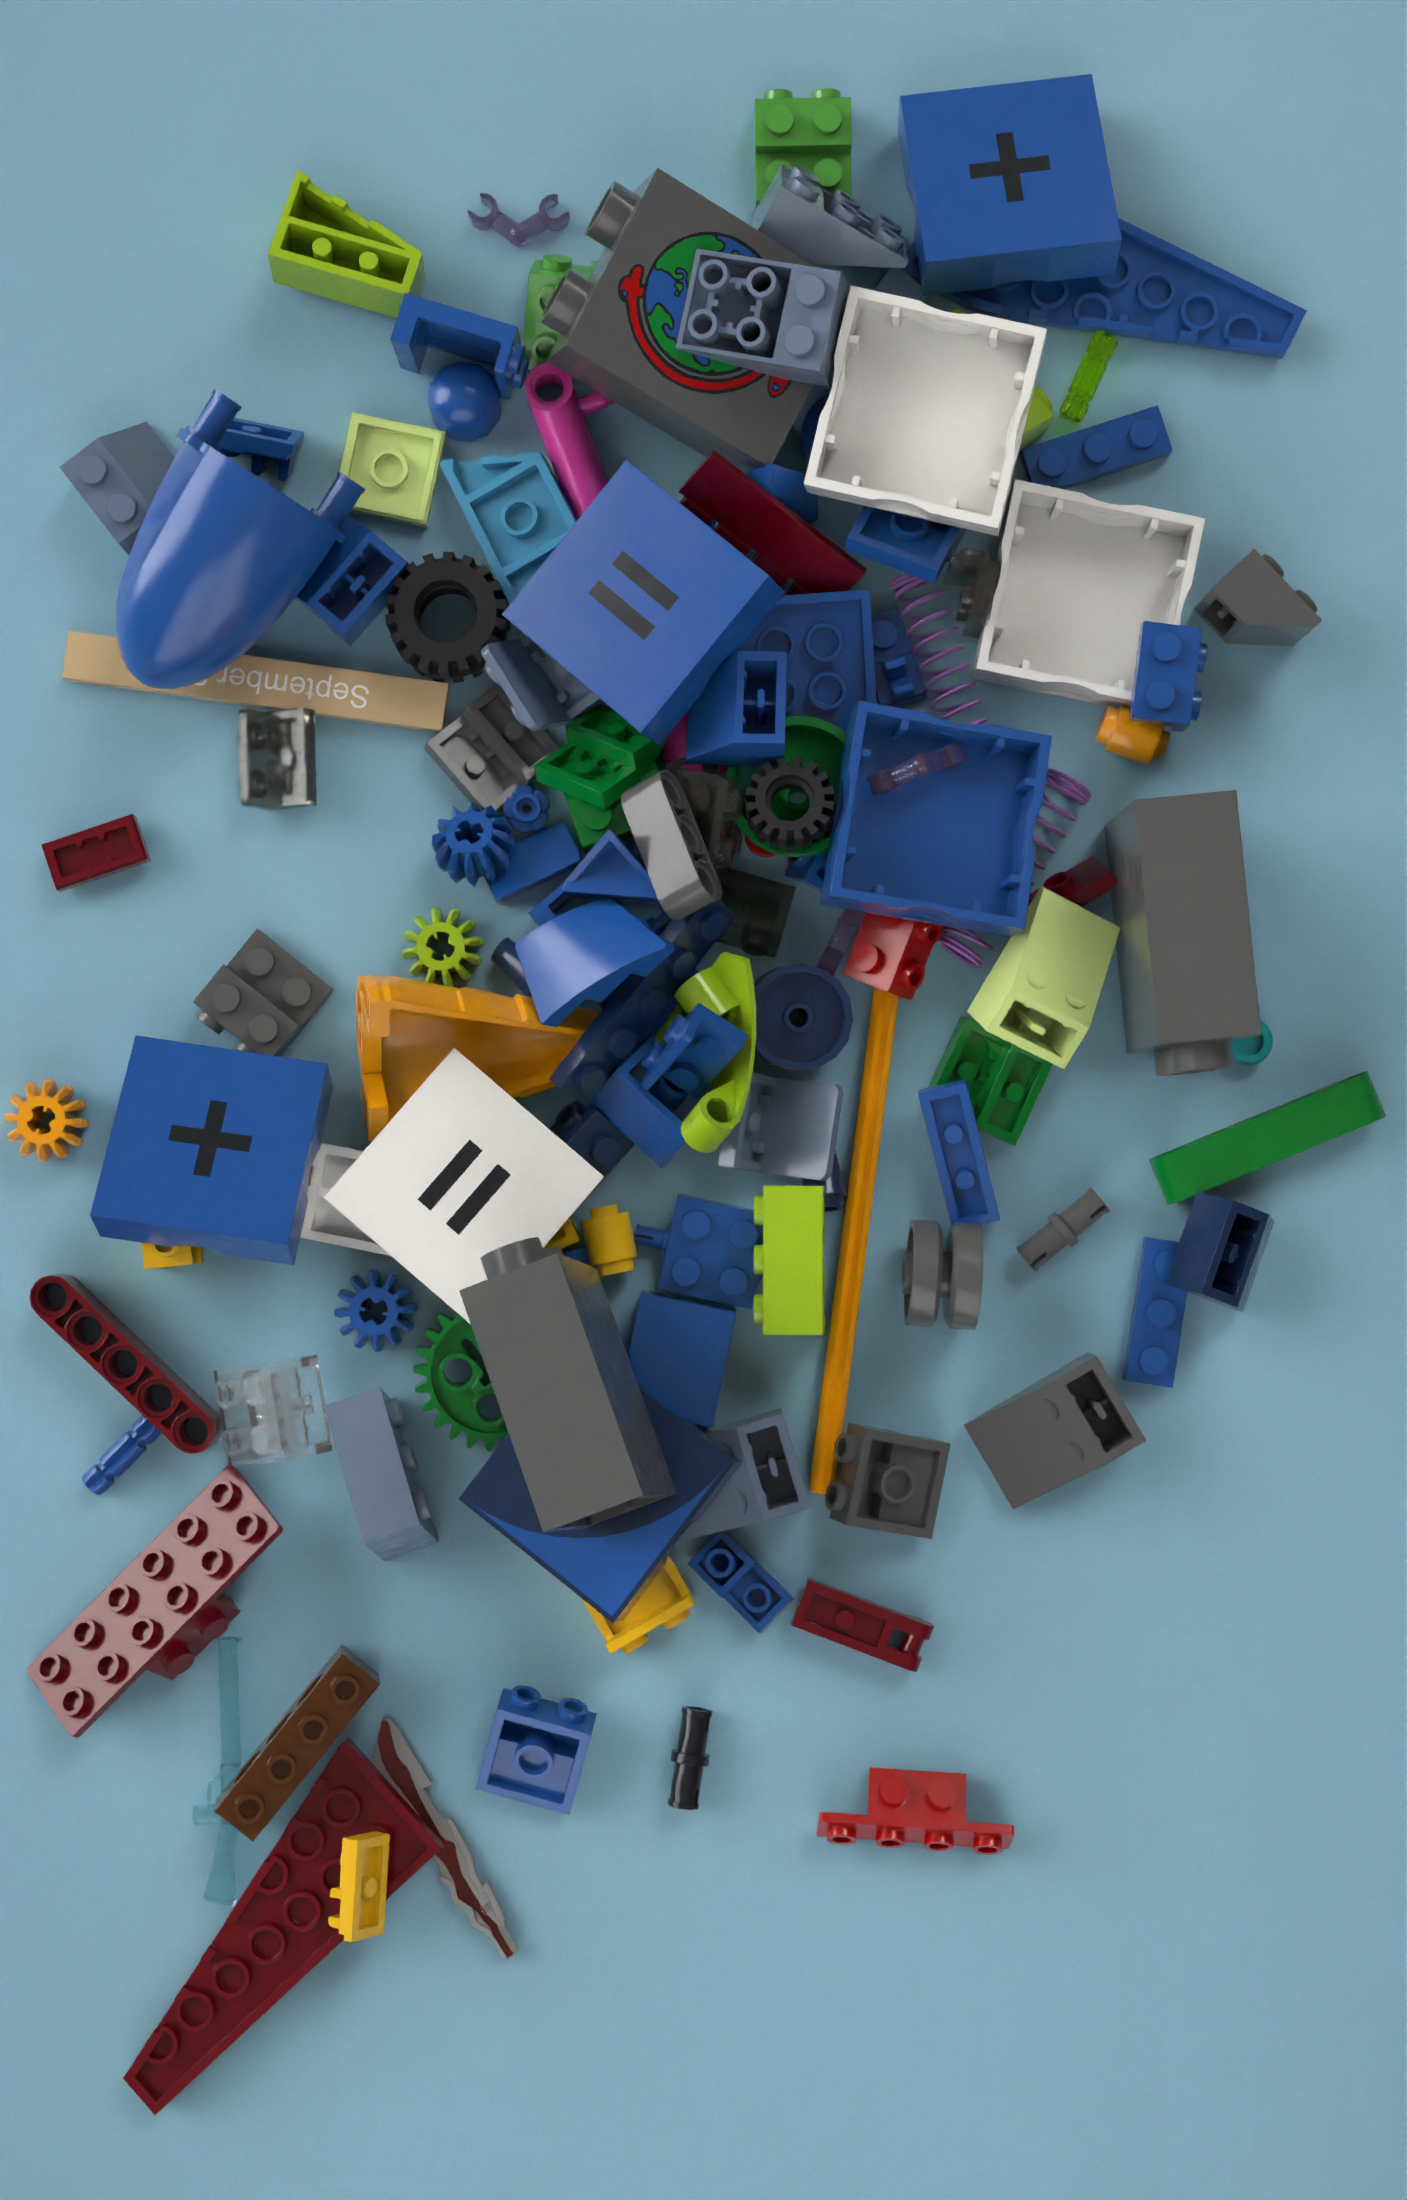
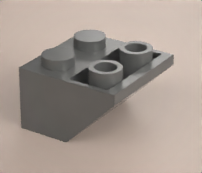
[1194,549,1322,646]

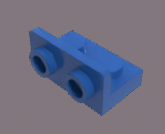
[640,1003,748,1098]

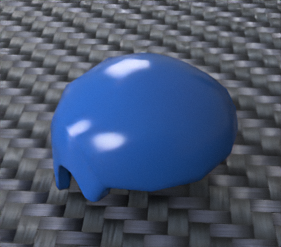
[428,362,501,442]

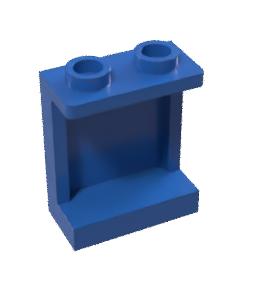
[390,293,529,400]
[628,1290,736,1430]

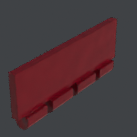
[679,450,867,595]

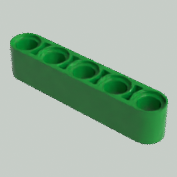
[1149,1071,1386,1205]

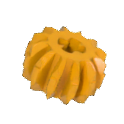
[4,1079,90,1162]

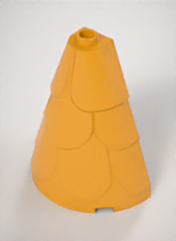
[356,974,598,1142]

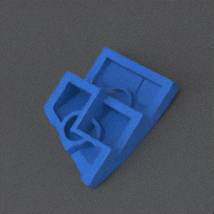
[515,897,675,1027]

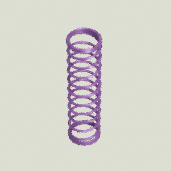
[890,573,988,724]
[938,769,1092,969]

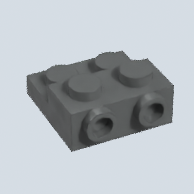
[193,929,334,1056]
[825,1423,951,1539]

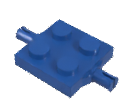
[634,1194,763,1309]

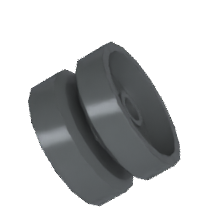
[902,1219,984,1330]

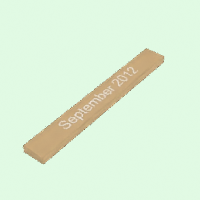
[61,630,450,733]

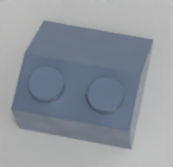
[60,422,174,555]

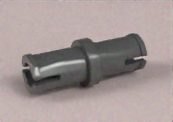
[1016,1187,1110,1272]

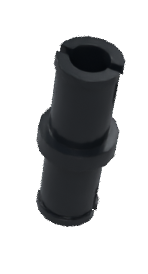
[668,1706,713,1810]

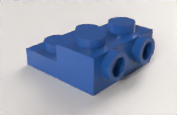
[845,506,967,584]
[476,1685,597,1815]

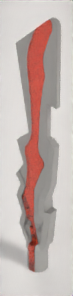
[372,1717,519,1960]

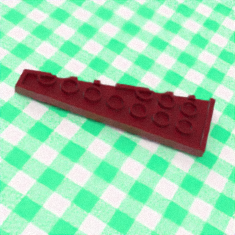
[123,1738,445,2115]

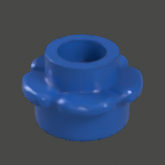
[503,785,550,833]

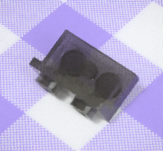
[237,707,317,811]

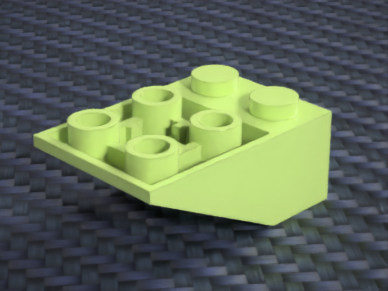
[967,886,1121,1069]

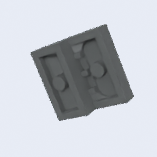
[424,684,560,812]

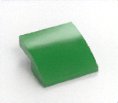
[534,704,668,810]
[928,1016,1053,1146]

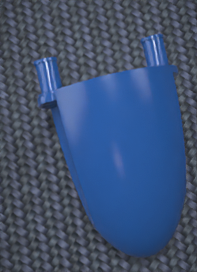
[116,389,366,689]

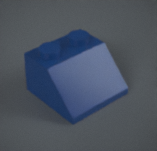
[590,1031,712,1168]

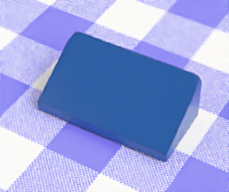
[484,820,583,904]

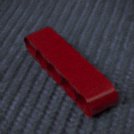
[29,1274,223,1454]

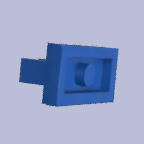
[218,418,304,481]
[871,606,928,708]

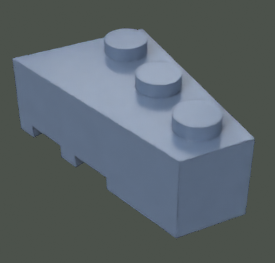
[324,1387,439,1560]

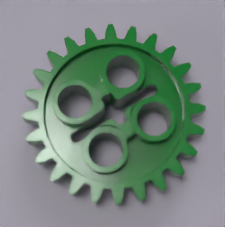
[413,1311,508,1451]

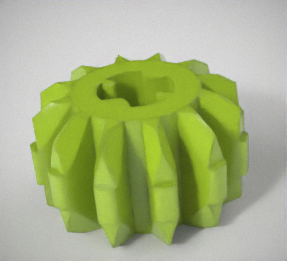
[401,907,484,987]

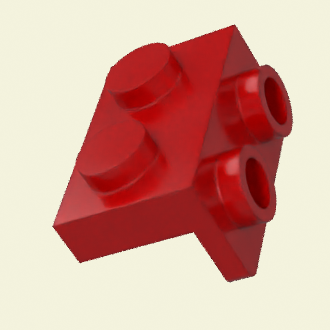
[842,913,943,1000]

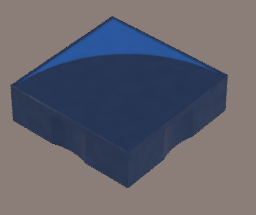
[459,1381,742,1623]

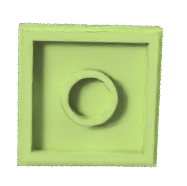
[339,412,447,529]

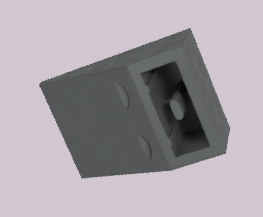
[964,1352,1146,1509]

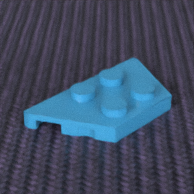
[439,452,577,605]

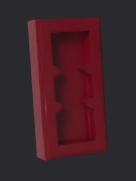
[41,814,151,892]
[1027,856,1117,909]

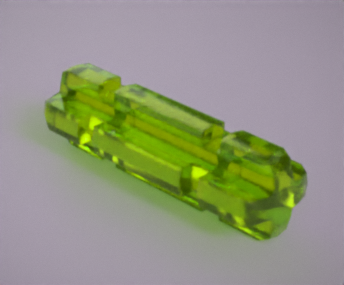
[1059,331,1118,425]

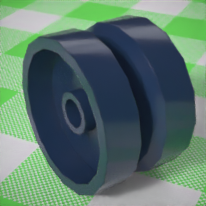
[754,963,853,1071]

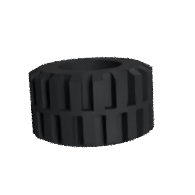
[385,552,511,683]

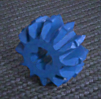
[432,801,515,887]
[334,1269,418,1352]

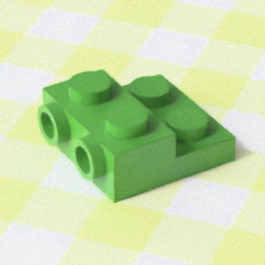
[754,88,852,208]

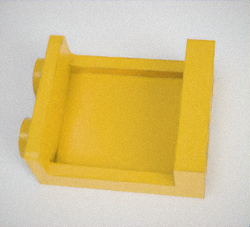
[581,1554,695,1654]

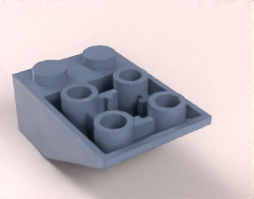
[752,164,909,268]
[676,249,850,387]
[677,1408,811,1541]

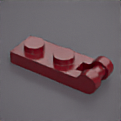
[791,1577,934,1672]

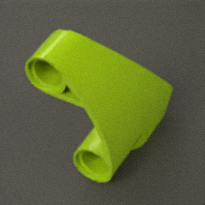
[655,952,756,1153]

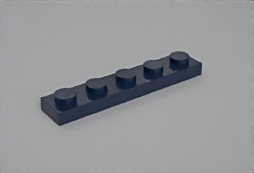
[549,899,736,1107]

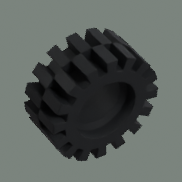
[745,756,834,853]

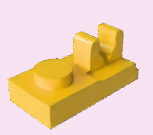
[328,1831,390,1942]

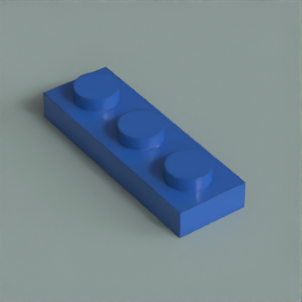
[1019,405,1173,489]
[918,1079,1000,1226]
[1122,1237,1187,1388]

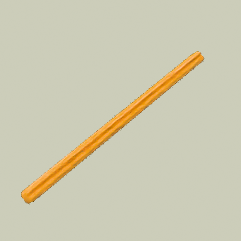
[809,987,899,1495]

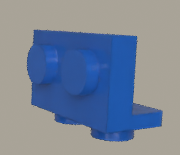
[1129,621,1208,732]

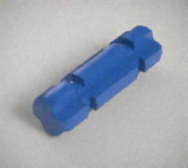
[82,1415,162,1495]

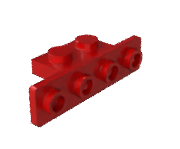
[816,1767,1014,1855]

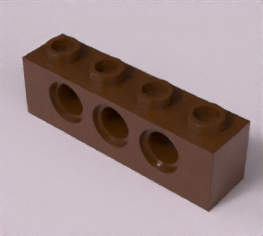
[214,1644,380,1842]

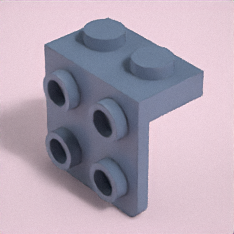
[481,635,603,731]
[718,1072,843,1181]

